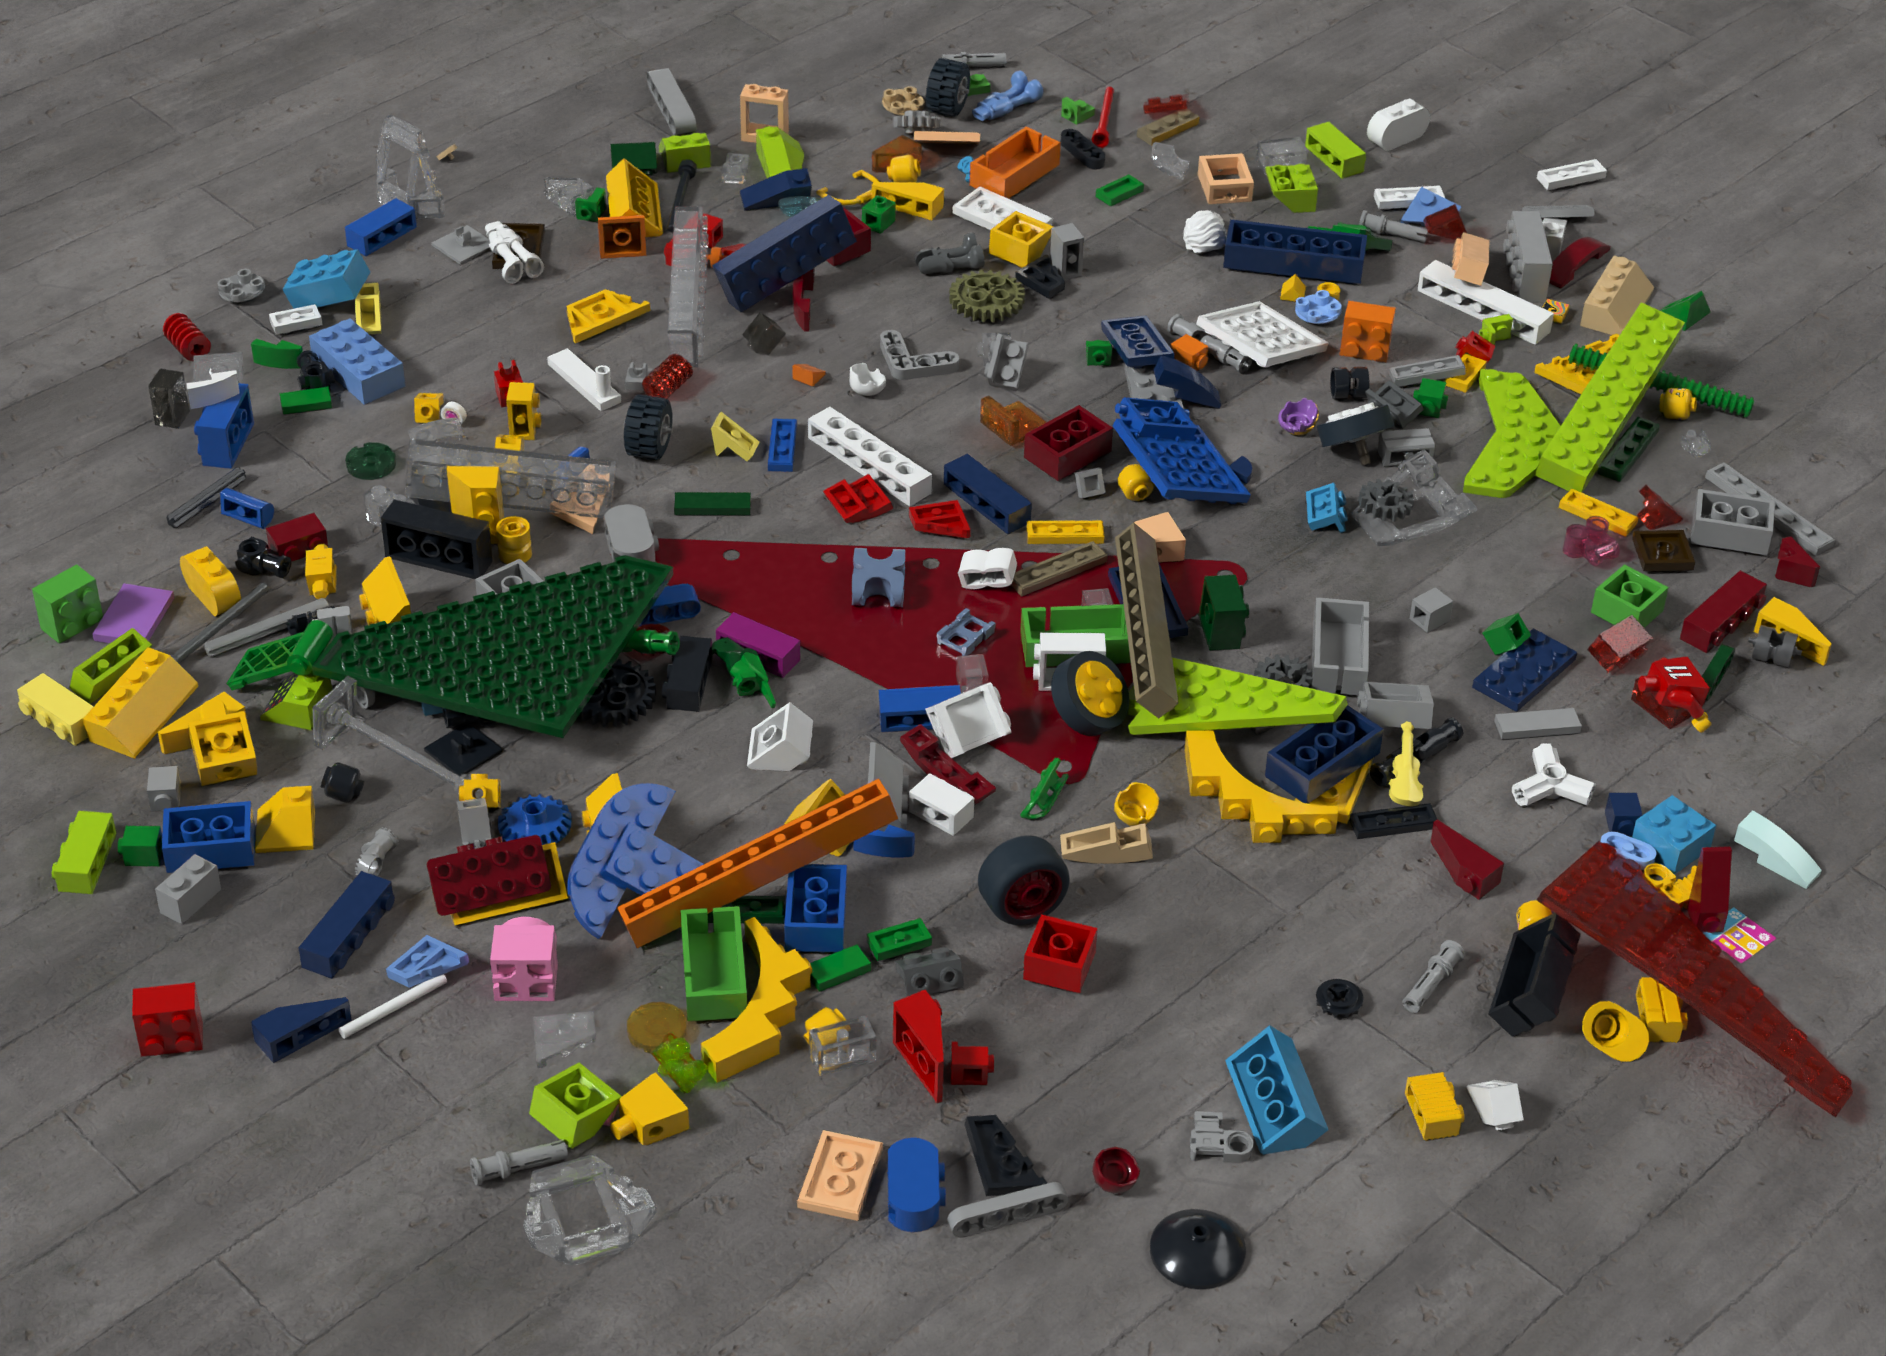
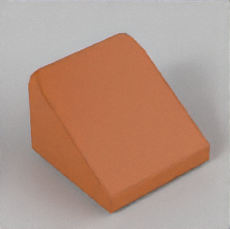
[792,364,826,387]

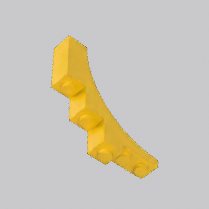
[1184,730,1338,843]
[701,917,812,1083]

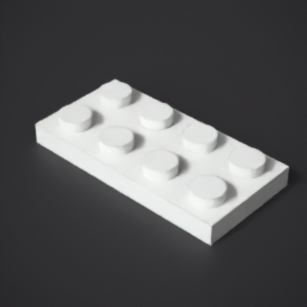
[953,187,1052,230]

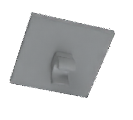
[431,225,491,265]

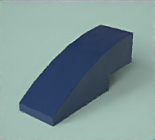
[1154,355,1221,409]

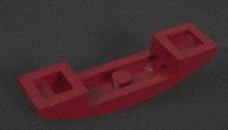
[1549,237,1611,289]
[793,268,815,332]
[900,724,996,805]

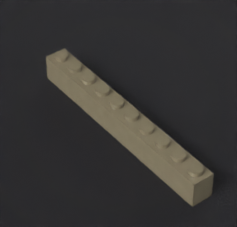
[1115,523,1179,719]

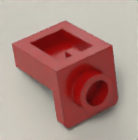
[1455,331,1495,364]

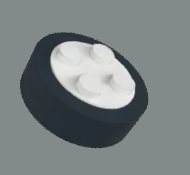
[1317,402,1394,465]

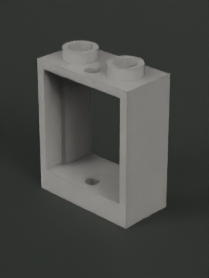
[1357,682,1434,729]

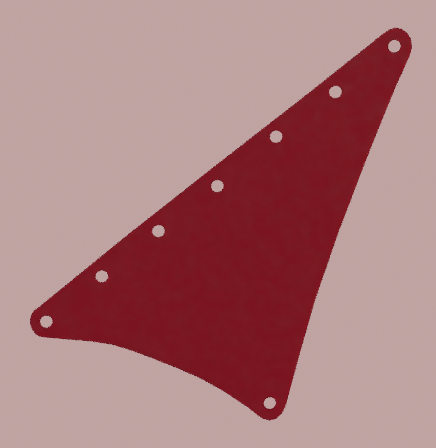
[610,538,1247,784]

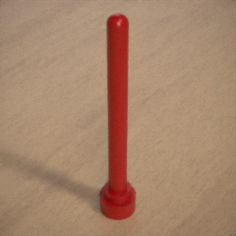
[1092,87,1114,148]

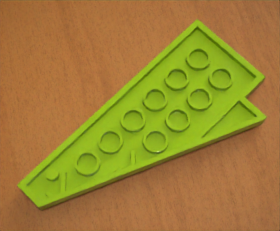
[1127,657,1348,735]

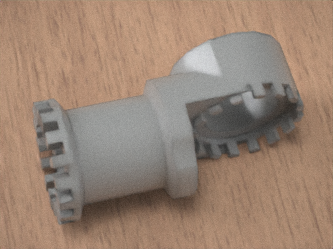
[355,827,399,876]

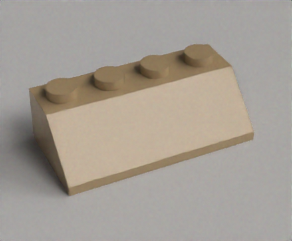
[1580,256,1654,335]

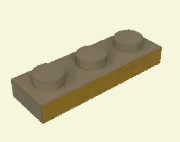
[1137,108,1199,146]

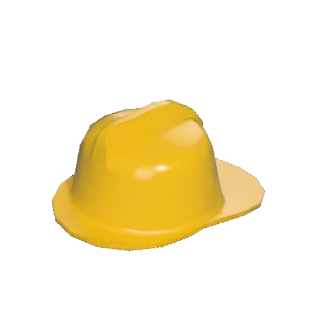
[1582,1001,1649,1062]

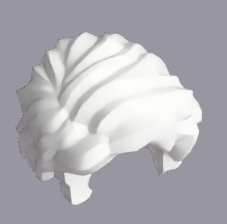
[1183,210,1227,254]

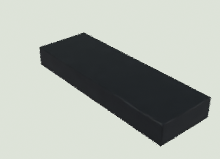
[1349,803,1437,839]

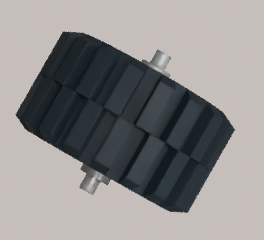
[926,58,970,117]
[624,394,673,460]

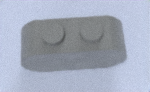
[604,504,659,562]

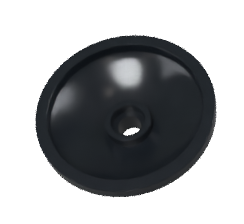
[1150,1209,1246,1290]

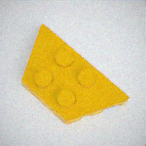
[566,289,650,344]

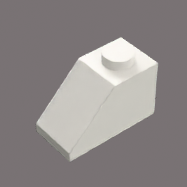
[1467,1080,1523,1130]

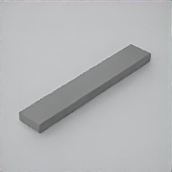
[1705,462,1835,556]

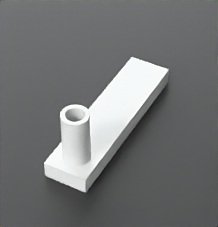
[547,348,621,411]

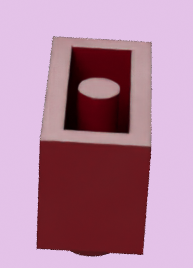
[266,513,328,562]

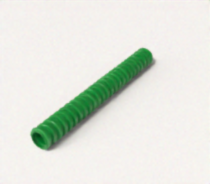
[1568,343,1755,418]

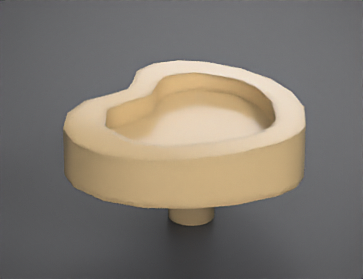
[436,144,457,160]

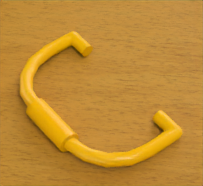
[816,170,879,206]

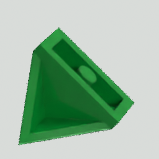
[1659,291,1711,331]

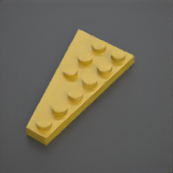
[1534,333,1619,394]

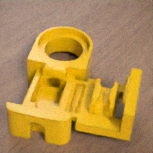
[1642,863,1697,914]

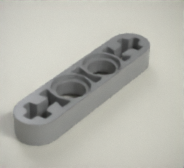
[947,1182,1069,1237]

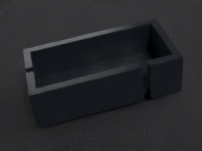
[1488,911,1581,1037]

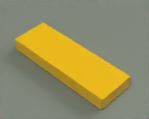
[1559,489,1639,537]
[1026,521,1104,544]

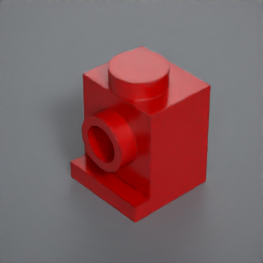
[951,1041,994,1085]

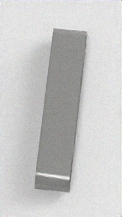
[647,68,696,135]

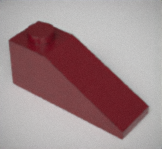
[1430,819,1504,900]
[1687,847,1732,933]

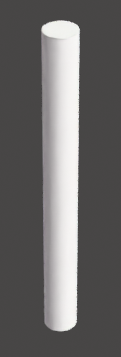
[338,974,447,1039]

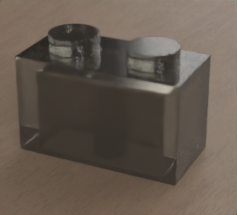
[148,368,190,429]

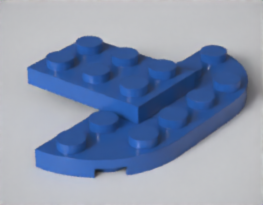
[567,783,704,939]

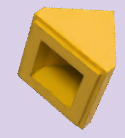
[1280,274,1306,302]

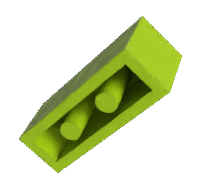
[1305,122,1366,179]
[69,628,152,704]
[52,811,116,894]

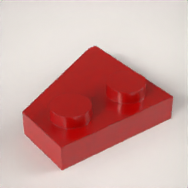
[909,500,971,538]

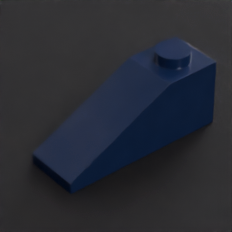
[740,168,812,211]
[251,997,352,1063]

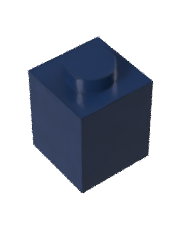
[1605,793,1643,836]

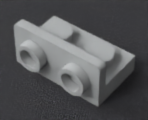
[984,333,1028,391]

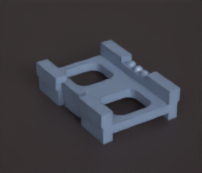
[937,608,996,658]

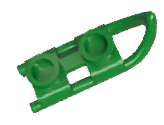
[1020,758,1069,819]

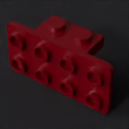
[426,835,551,916]

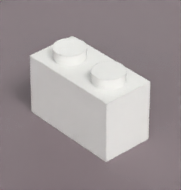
[909,773,974,836]

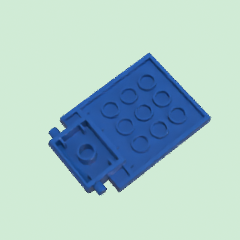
[1113,397,1251,504]

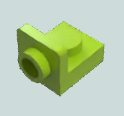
[1479,314,1513,345]

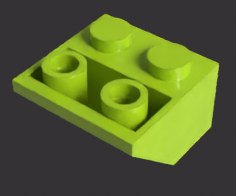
[1265,164,1318,213]

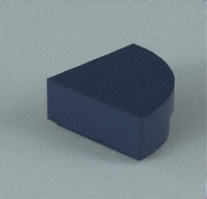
[1229,456,1252,484]

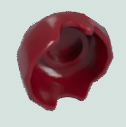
[1092,1147,1140,1194]

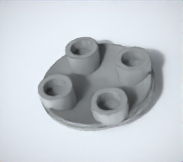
[218,269,266,302]

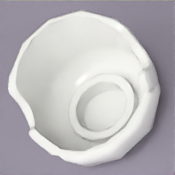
[849,363,886,396]

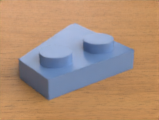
[1400,187,1461,228]
[386,935,469,988]

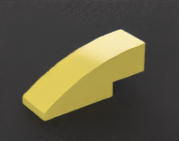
[355,283,381,334]

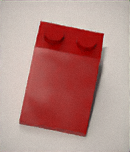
[893,990,944,1104]

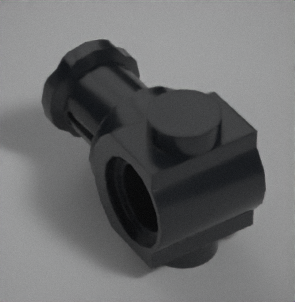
[296,350,335,391]
[235,536,291,578]

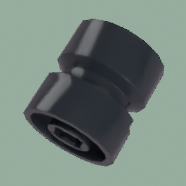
[1330,367,1370,399]

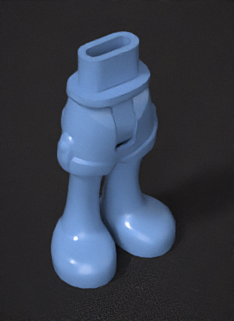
[972,71,1043,121]

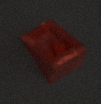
[1423,204,1467,241]

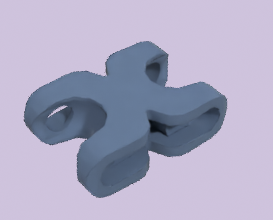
[852,548,905,607]

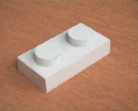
[269,304,322,335]

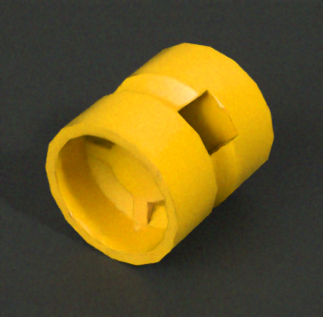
[496,516,532,564]

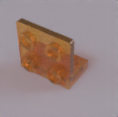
[980,395,1046,446]

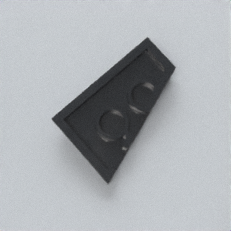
[964,1115,1047,1196]

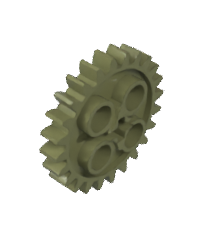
[949,270,1025,322]

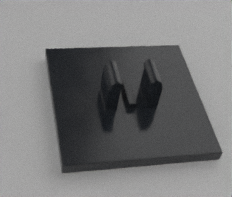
[424,724,502,778]

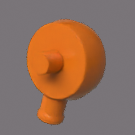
[705,247,727,268]

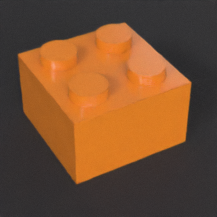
[1340,300,1396,363]

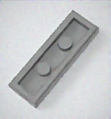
[1522,205,1594,218]
[1389,355,1466,387]
[1494,708,1582,739]

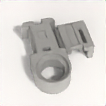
[1190,1111,1253,1163]

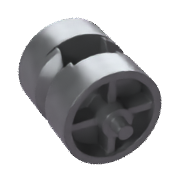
[1748,625,1802,668]

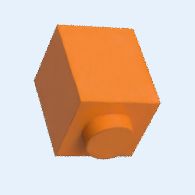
[1171,334,1208,371]

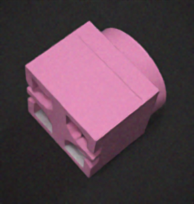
[490,917,558,1001]

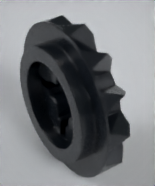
[1316,979,1364,1018]

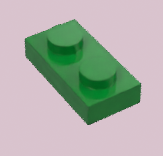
[867,918,932,961]

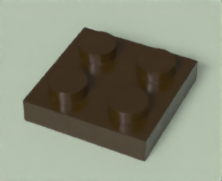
[1632,530,1695,572]

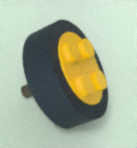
[1051,651,1129,736]

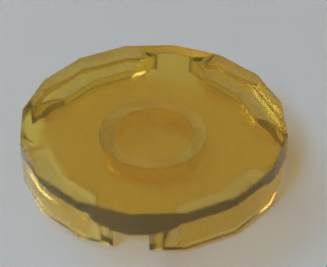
[627,1002,687,1054]

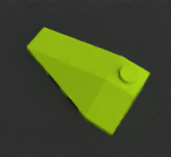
[756,126,804,178]

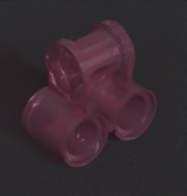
[1563,516,1620,566]

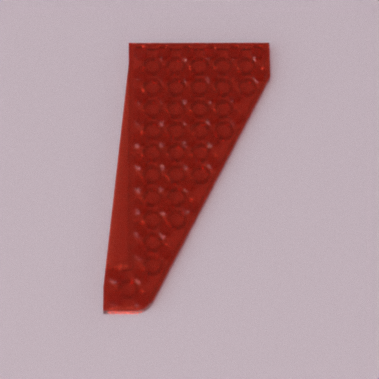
[1537,841,1853,1118]

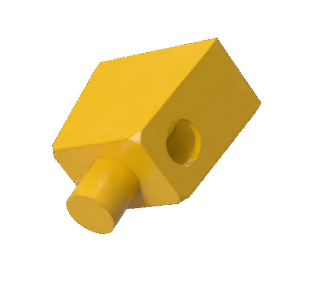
[610,1072,689,1145]

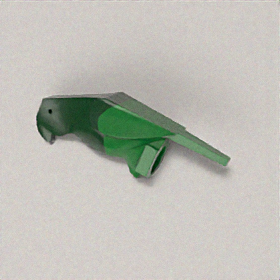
[1308,222,1393,253]
[711,637,776,708]

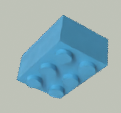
[282,249,370,309]

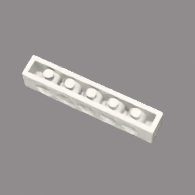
[808,407,932,507]

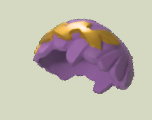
[1278,398,1319,435]

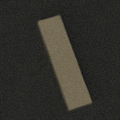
[1011,541,1108,596]

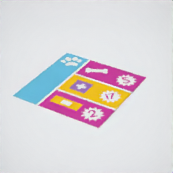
[1700,908,1777,964]

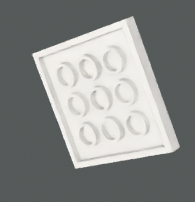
[1196,301,1328,367]

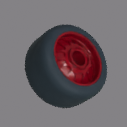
[978,835,1070,925]

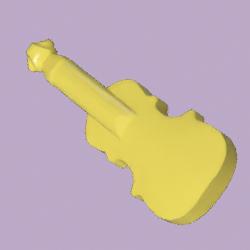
[1389,721,1423,806]

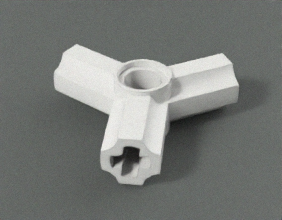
[1511,743,1596,807]

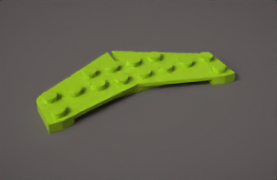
[1463,369,1561,498]

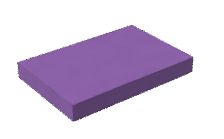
[93,583,174,643]

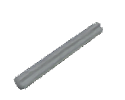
[204,598,329,657]

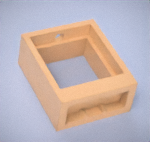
[740,84,789,143]
[1198,153,1254,204]

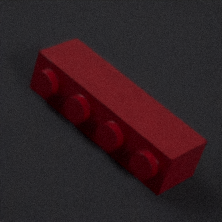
[1680,570,1767,653]

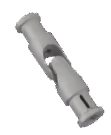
[1167,314,1252,374]

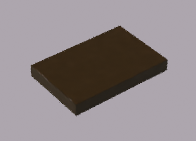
[492,223,545,270]

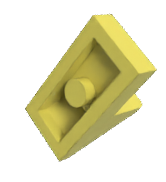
[711,412,759,461]

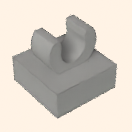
[625,362,653,391]
[1075,468,1105,498]

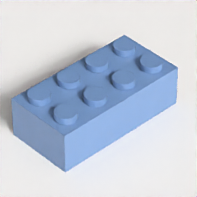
[309,319,405,405]

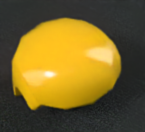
[1114,782,1159,826]

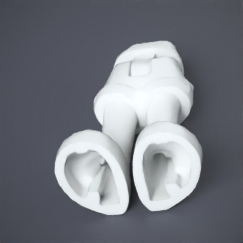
[485,221,544,284]

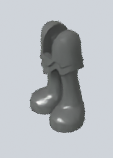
[914,232,984,274]

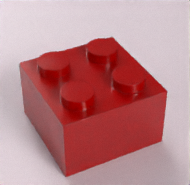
[1023,914,1098,993]
[132,982,203,1057]

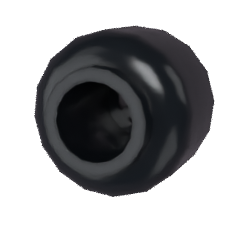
[321,762,365,803]

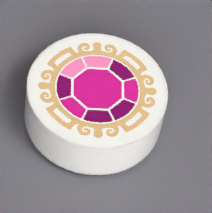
[441,402,467,427]

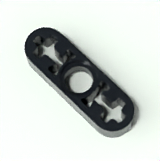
[1060,129,1105,170]

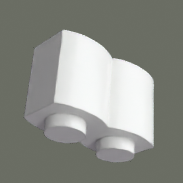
[958,548,1017,589]

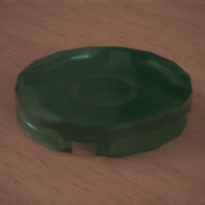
[345,442,396,480]

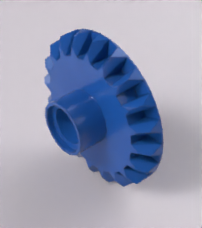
[498,793,572,845]

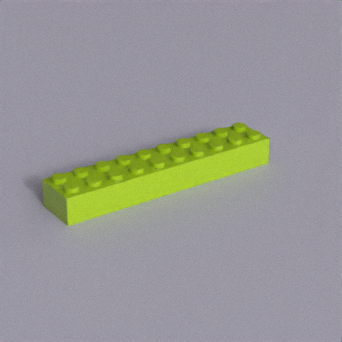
[1535,302,1685,493]

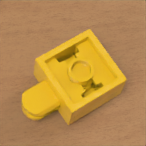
[188,699,257,786]

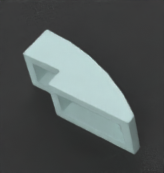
[1734,810,1822,889]

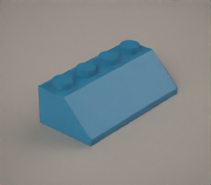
[1225,1025,1328,1154]

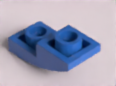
[854,825,915,858]

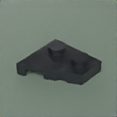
[1015,254,1065,299]

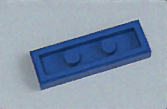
[768,419,797,472]

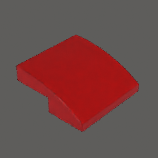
[823,474,893,523]

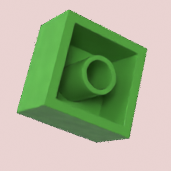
[32,564,103,644]
[1591,564,1669,636]

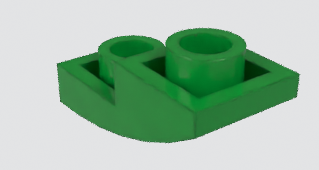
[251,338,303,369]

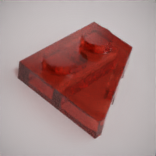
[1143,94,1189,114]

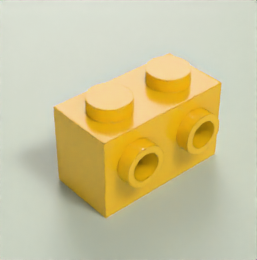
[506,382,541,440]

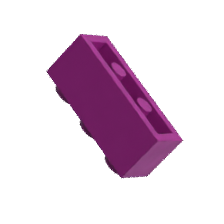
[716,612,800,678]

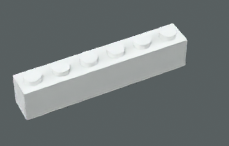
[1417,260,1554,345]

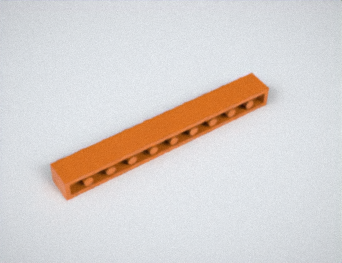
[617,778,898,948]

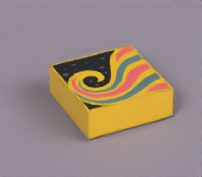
[1542,299,1569,324]

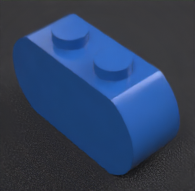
[888,1138,946,1232]

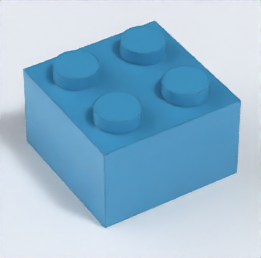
[1632,795,1716,875]

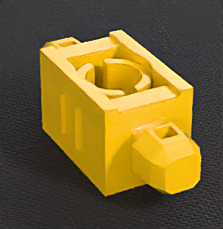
[305,544,337,599]

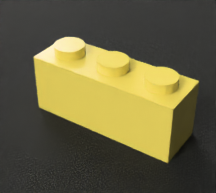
[17,673,93,746]

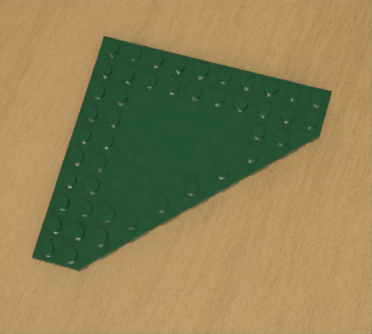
[312,555,674,738]

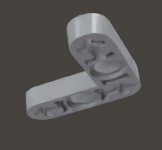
[880,330,959,380]

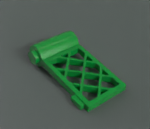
[226,620,333,691]

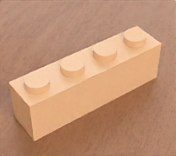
[1451,232,1489,286]

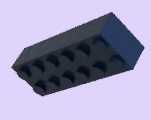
[712,195,857,312]
[1223,219,1367,284]

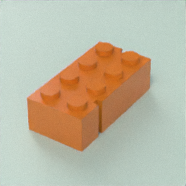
[970,127,1061,199]

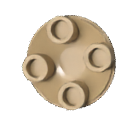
[882,86,925,116]

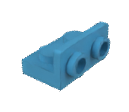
[1306,483,1348,533]

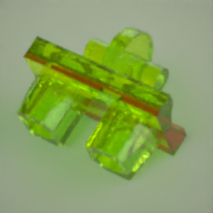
[651,1032,709,1094]

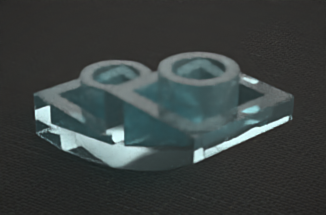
[778,196,821,217]

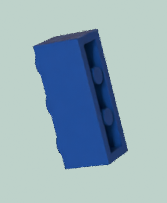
[345,198,417,256]
[879,685,961,732]

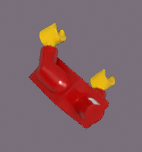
[1638,657,1712,733]

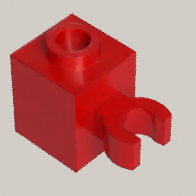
[494,360,523,408]

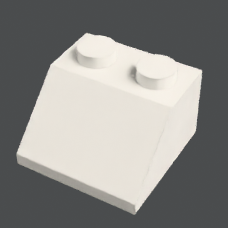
[747,702,813,771]

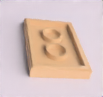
[914,131,980,144]
[797,1130,883,1221]

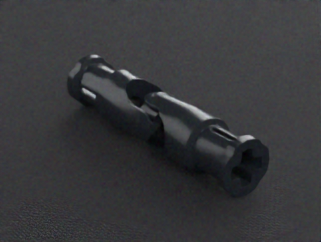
[1369,717,1464,786]

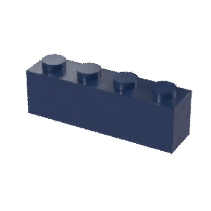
[944,454,1032,534]
[298,871,395,979]

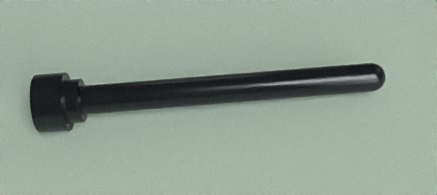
[667,159,697,232]

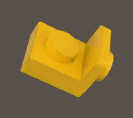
[414,393,444,423]

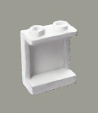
[925,682,1011,758]

